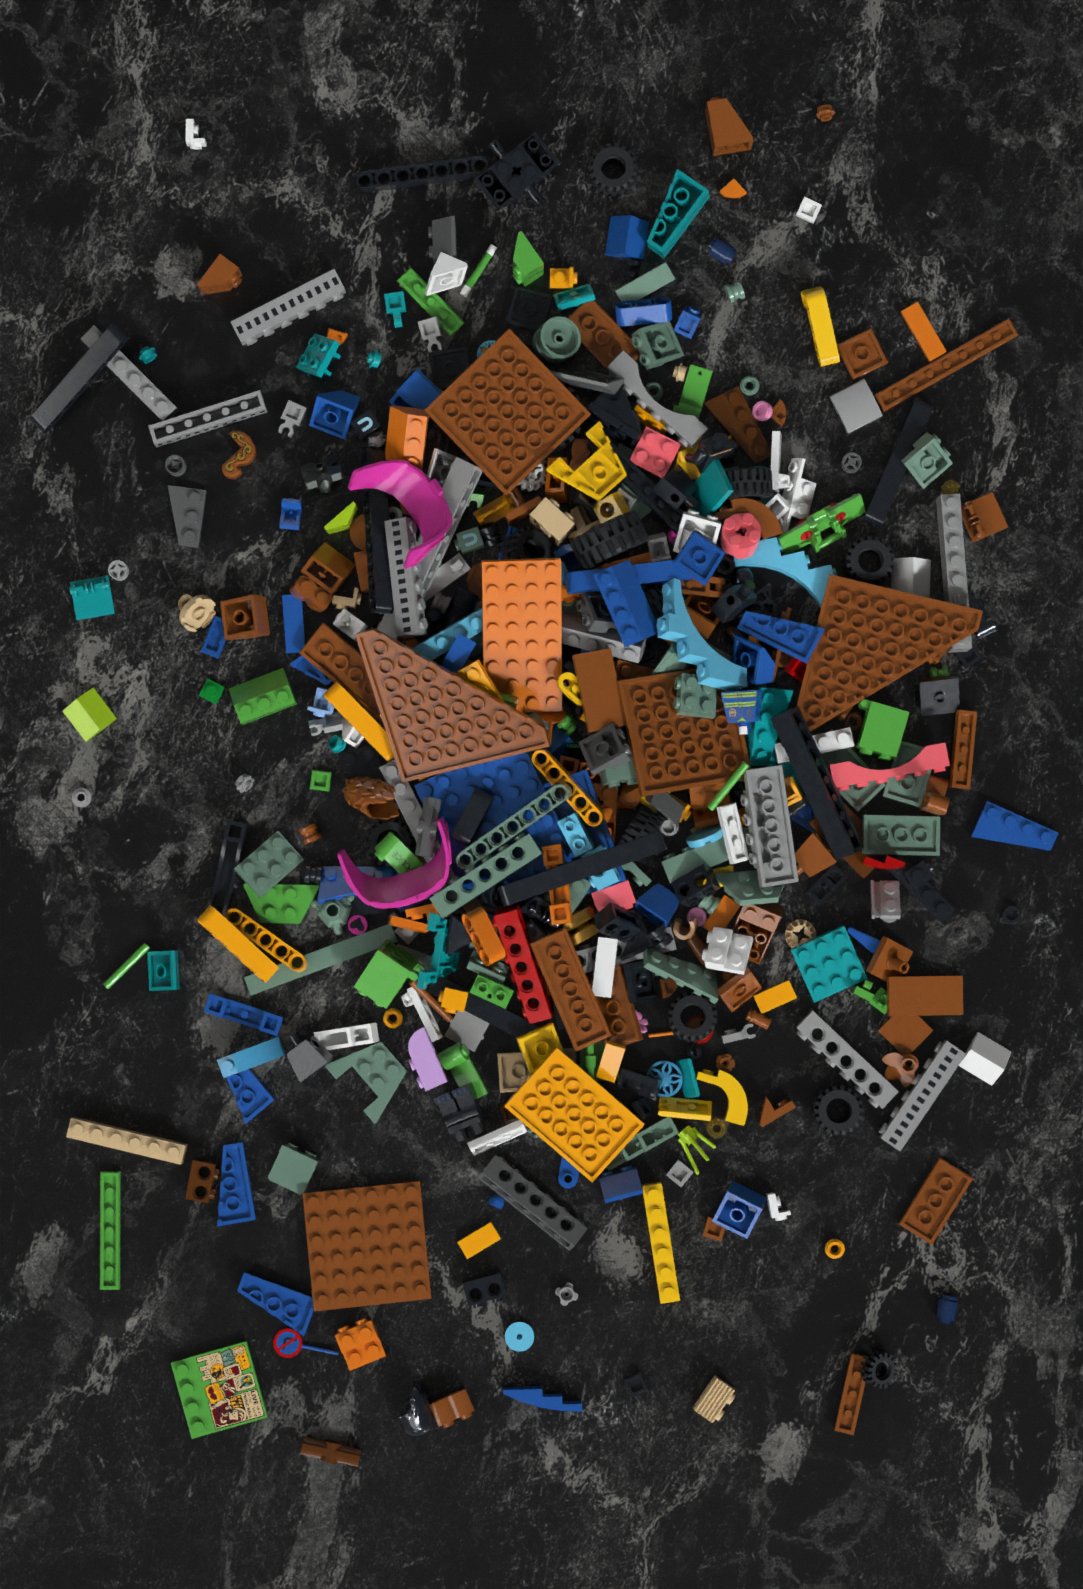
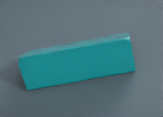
[676,1057,700,1098]

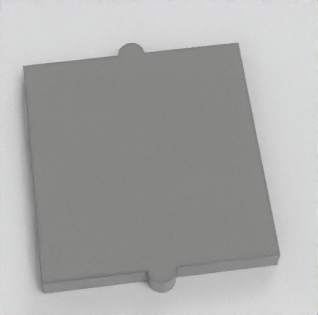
[445,1011,490,1052]

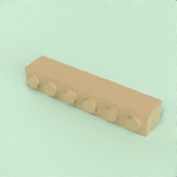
[66,1117,188,1165]

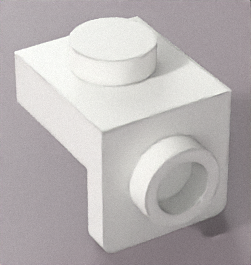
[333,609,368,642]

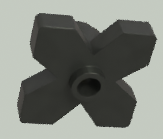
[300,454,344,493]

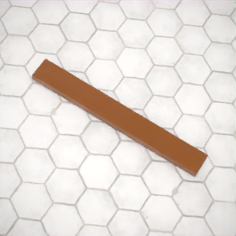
[874,318,1018,413]

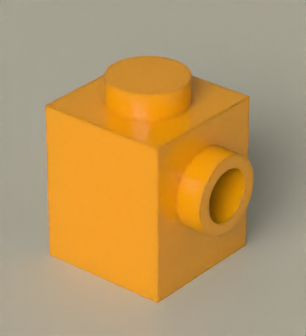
[438,987,469,1014]

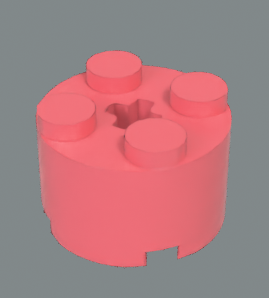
[720,513,761,559]

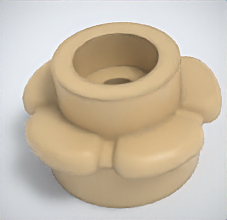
[673,363,688,382]

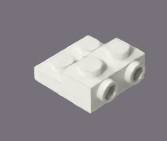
[673,509,721,553]
[702,927,753,975]

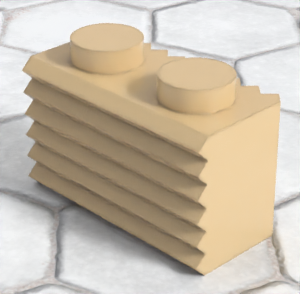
[693,1375,736,1423]

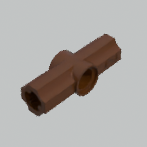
[300,1437,362,1467]

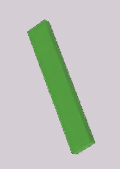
[100,1171,121,1290]

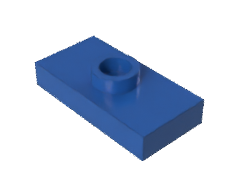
[201,615,226,659]

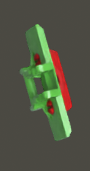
[778,493,866,555]

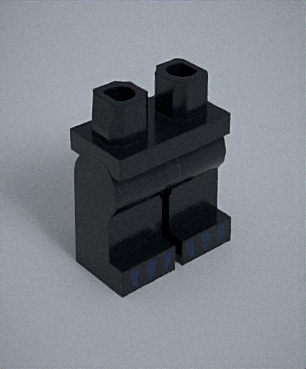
[433,1083,486,1142]

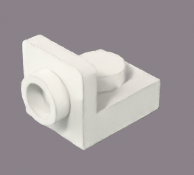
[185,119,207,150]
[766,1192,791,1221]

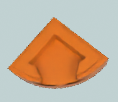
[719,179,747,198]
[326,328,348,346]

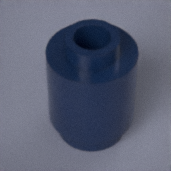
[707,237,737,264]
[936,1294,958,1324]

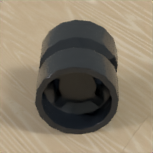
[423,606,444,638]
[477,883,508,909]

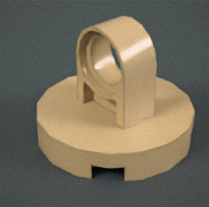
[568,505,601,542]
[178,594,216,632]

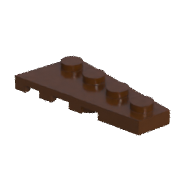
[704,386,771,465]

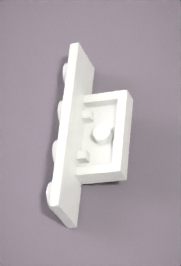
[778,458,816,534]

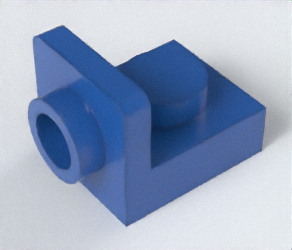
[674,306,703,339]

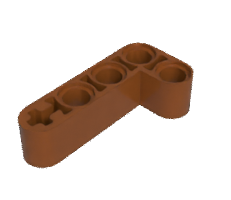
[919,774,950,815]

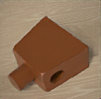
[795,831,838,877]

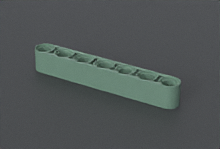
[456,783,572,869]

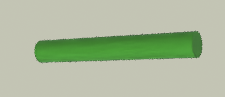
[707,761,750,811]
[103,943,150,989]

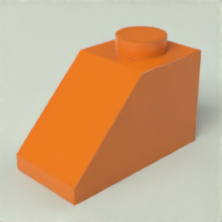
[545,457,570,503]

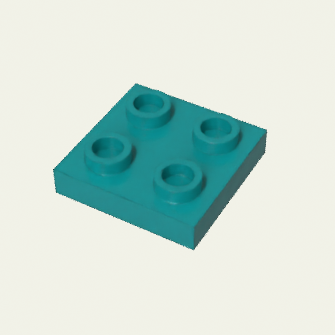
[296,334,341,377]

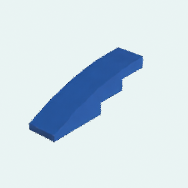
[440,633,477,673]
[503,1386,582,1412]

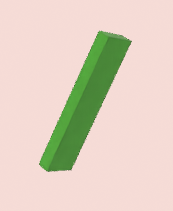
[397,267,465,337]

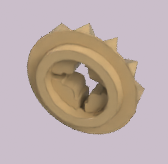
[785,919,816,948]

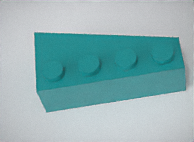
[647,169,710,259]
[744,685,794,767]

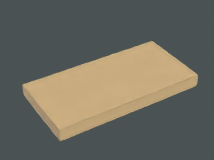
[497,1048,576,1093]

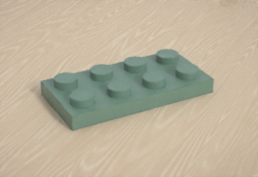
[821,729,886,812]
[862,815,940,856]

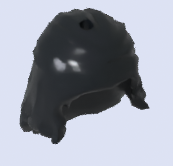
[398,1380,432,1436]

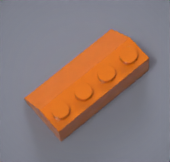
[385,405,429,471]

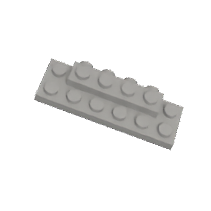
[741,765,799,888]

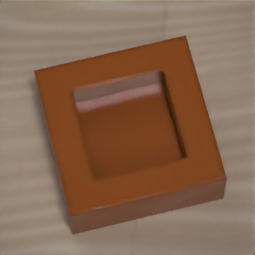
[702,1216,725,1241]

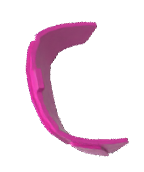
[348,460,452,569]
[337,817,452,909]

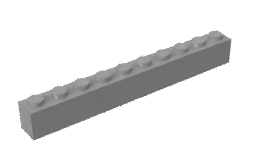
[377,457,482,644]

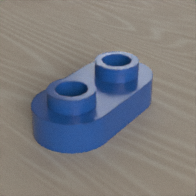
[558,1157,579,1189]

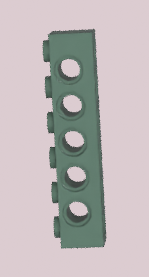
[429,833,542,918]

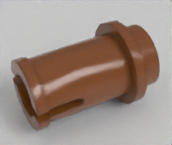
[745,1009,772,1030]

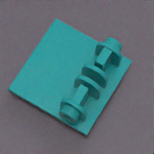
[70,575,115,620]

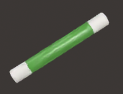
[460,244,497,297]

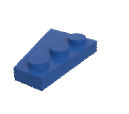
[226,1068,276,1124]

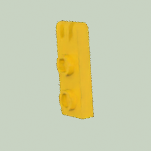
[658,1097,712,1121]

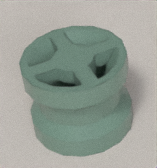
[724,280,745,303]
[698,895,721,915]

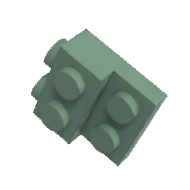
[632,321,684,370]
[901,432,953,489]
[673,673,717,719]
[467,948,510,984]

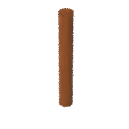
[409,980,453,1022]

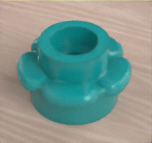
[139,346,157,364]
[366,349,382,368]
[328,735,346,753]

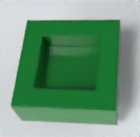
[199,678,225,705]

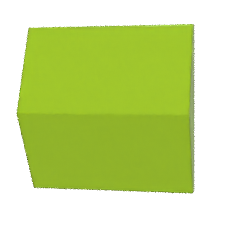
[324,501,358,534]
[63,688,117,742]

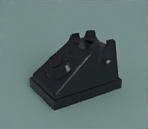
[585,389,641,450]

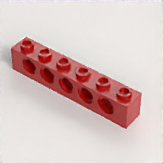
[492,904,554,1024]

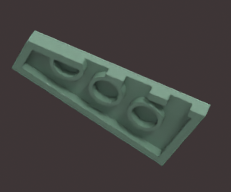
[643,949,719,1004]

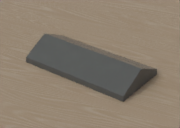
[546,364,625,394]

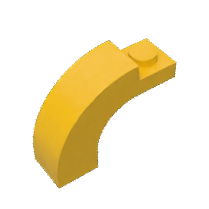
[696,1069,748,1126]

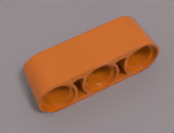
[462,907,506,966]

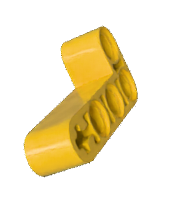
[801,286,840,367]

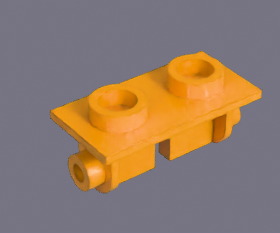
[634,404,667,435]
[473,495,515,526]

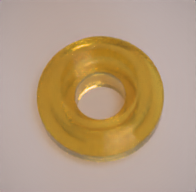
[941,479,960,495]
[707,1119,726,1138]

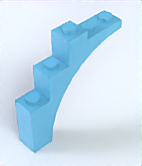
[731,537,837,609]
[656,578,747,692]

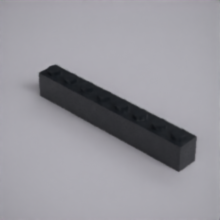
[770,706,863,860]

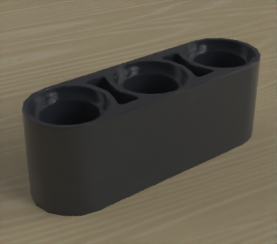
[451,787,494,846]

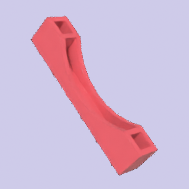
[828,743,950,791]

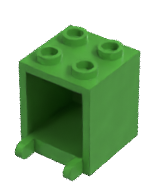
[855,699,909,761]
[354,939,425,1009]

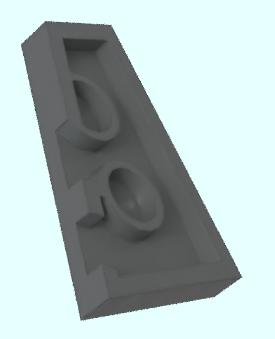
[168,485,207,549]

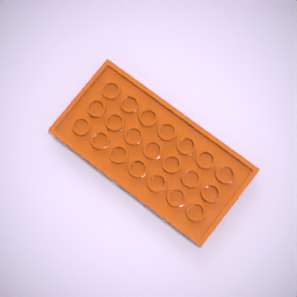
[481,558,562,713]

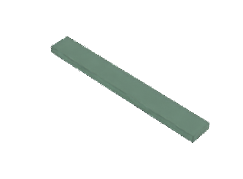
[244,924,398,995]

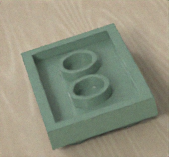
[882,741,931,808]
[234,831,304,898]

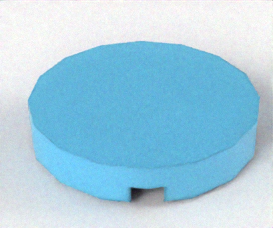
[686,825,723,848]

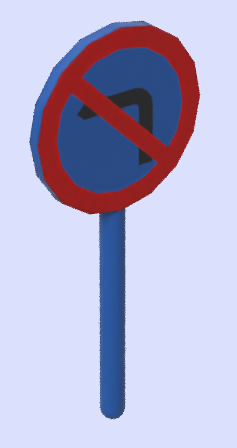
[273,1328,339,1358]

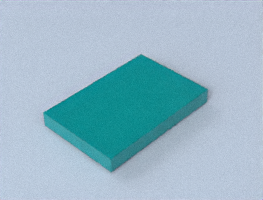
[687,459,734,517]

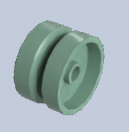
[532,316,581,365]

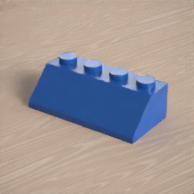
[593,560,658,648]

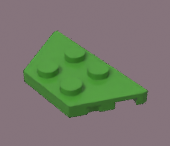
[244,883,319,924]

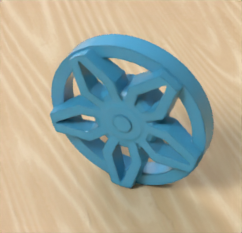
[647,1060,683,1097]

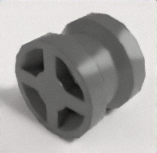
[841,452,862,474]

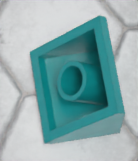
[147,950,180,991]

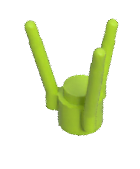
[677,1125,716,1175]

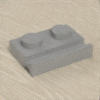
[870,880,901,919]

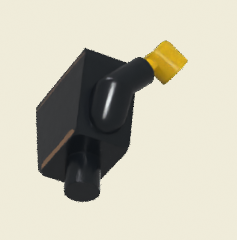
[678,432,740,474]

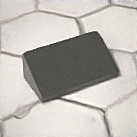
[645,793,685,825]

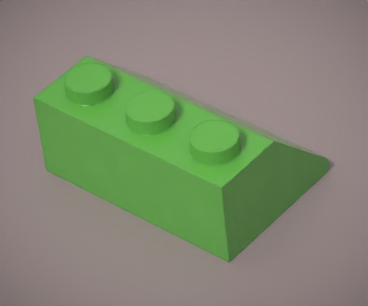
[512,231,544,287]
[229,668,297,725]

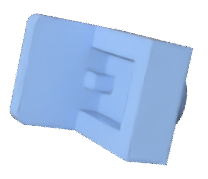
[307,687,334,717]

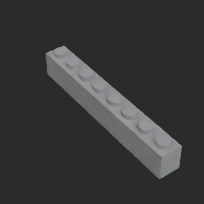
[936,494,972,653]
[379,760,457,901]

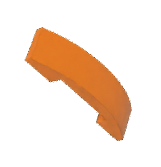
[542,844,572,925]

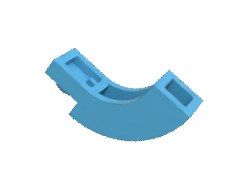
[217,1037,286,1078]

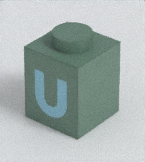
[454,527,484,555]

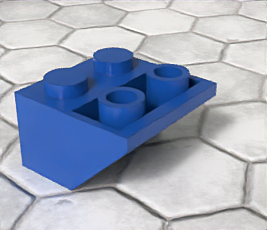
[390,369,443,419]

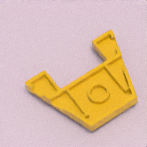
[546,421,627,501]

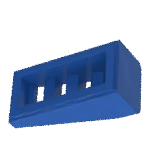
[846,927,881,954]

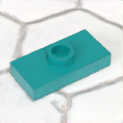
[553,284,596,311]

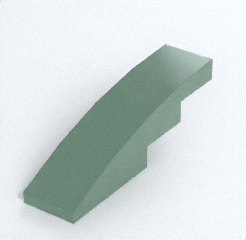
[606,1117,679,1171]

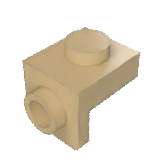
[332,587,362,610]

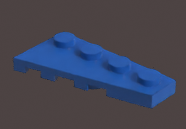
[971,801,1058,851]
[318,866,399,904]
[217,1142,256,1227]
[237,1272,314,1336]

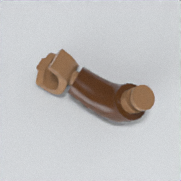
[673,916,720,971]

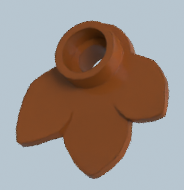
[882,1052,919,1087]

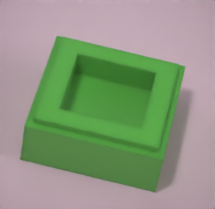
[310,770,332,792]

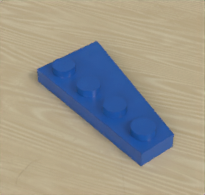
[737,611,825,664]

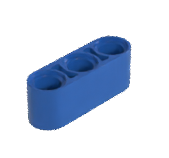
[615,297,672,326]

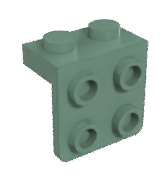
[268,1142,319,1194]

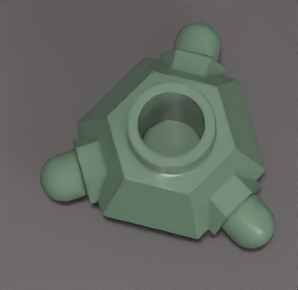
[311,895,354,935]

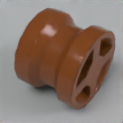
[298,823,322,845]

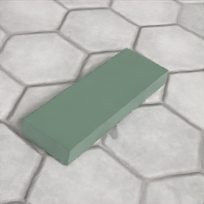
[615,261,675,302]

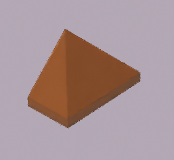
[618,782,641,809]

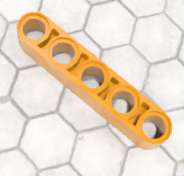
[323,681,394,763]
[532,749,605,826]
[197,905,279,983]
[225,908,308,972]

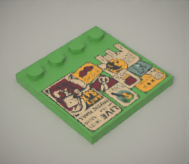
[171,1340,268,1439]

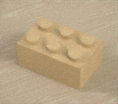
[530,497,575,548]

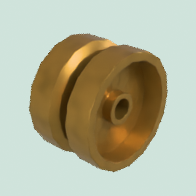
[557,905,599,946]

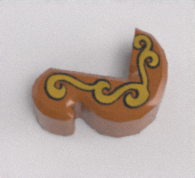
[222,430,256,479]

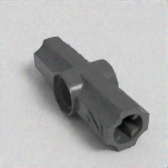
[415,797,442,858]

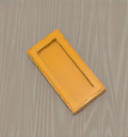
[753,980,797,1014]
[596,1041,626,1083]
[457,1222,501,1259]

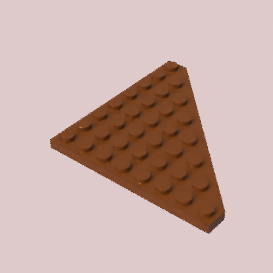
[797,574,983,731]
[355,628,551,783]

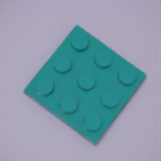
[790,925,868,1003]

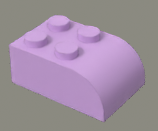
[408,1026,448,1091]

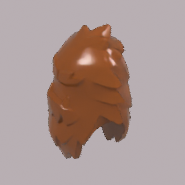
[342,776,400,820]

